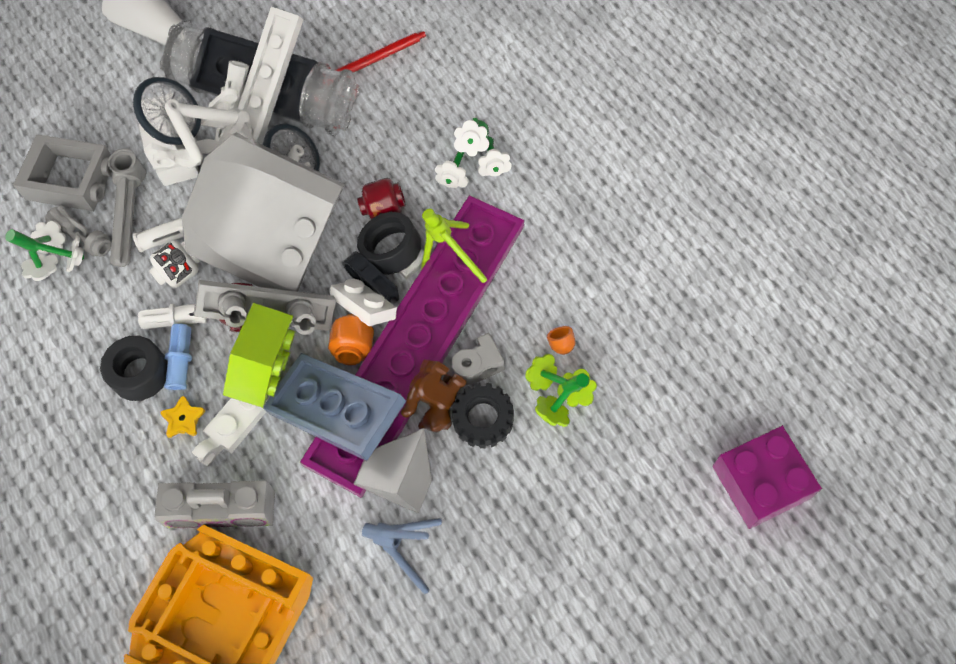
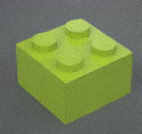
[223,303,296,408]

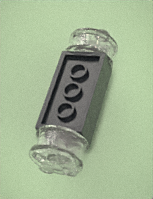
[160,21,360,136]

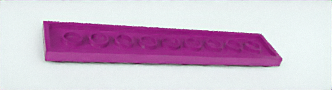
[300,195,525,498]

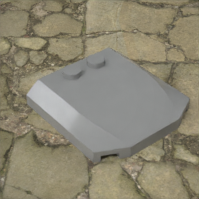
[182,132,345,292]

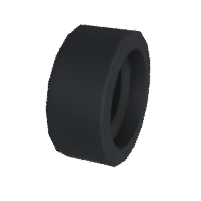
[357,212,422,275]

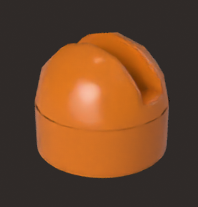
[547,326,576,355]

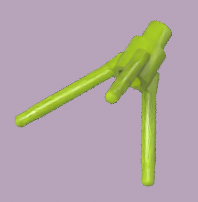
[421,208,487,283]

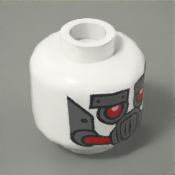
[149,240,200,288]

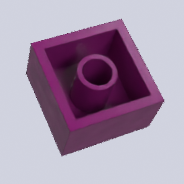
[712,425,822,529]

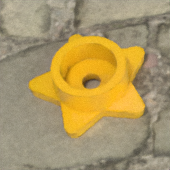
[161,396,205,438]

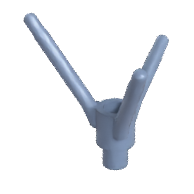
[362,518,442,594]

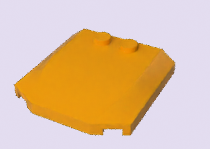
[124,524,314,664]

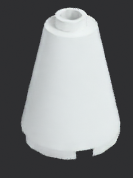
[102,0,187,47]

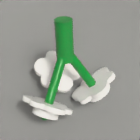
[5,221,84,281]

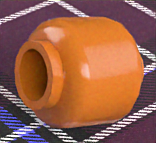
[328,314,374,365]

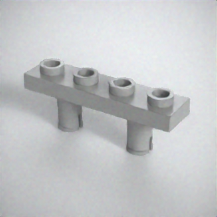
[194,280,336,335]

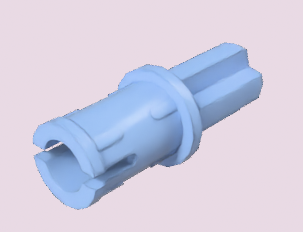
[164,323,192,390]

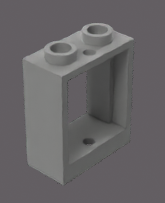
[13,134,113,211]

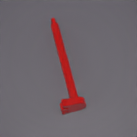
[321,31,426,95]

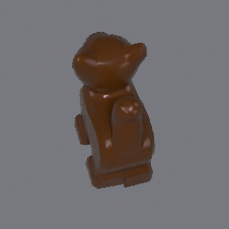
[401,359,467,433]

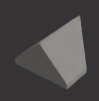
[354,428,432,513]

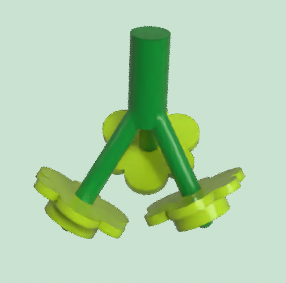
[525,354,597,427]

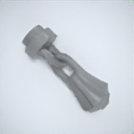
[45,206,111,257]

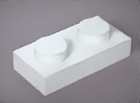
[330,279,397,326]

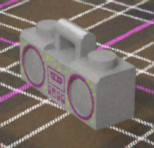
[154,480,275,528]

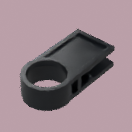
[342,251,400,303]

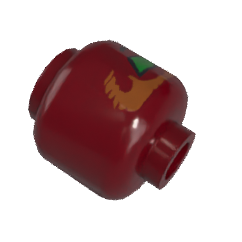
[357,178,406,219]

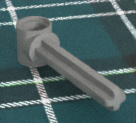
[108,148,146,267]

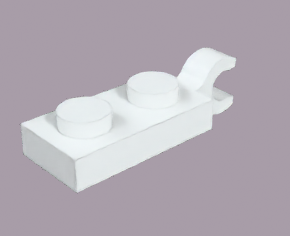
[192,395,270,467]

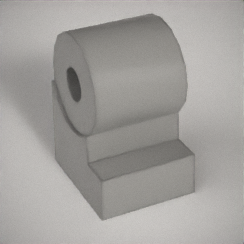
[452,332,505,385]

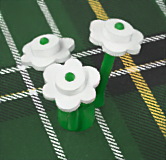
[435,118,512,189]

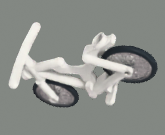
[133,77,320,172]

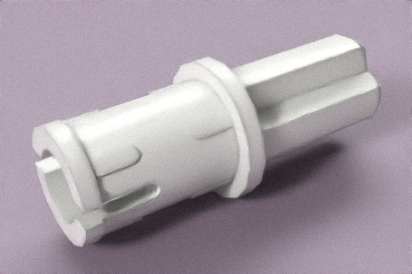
[138,303,207,330]

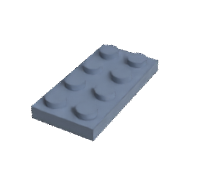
[263,353,406,461]

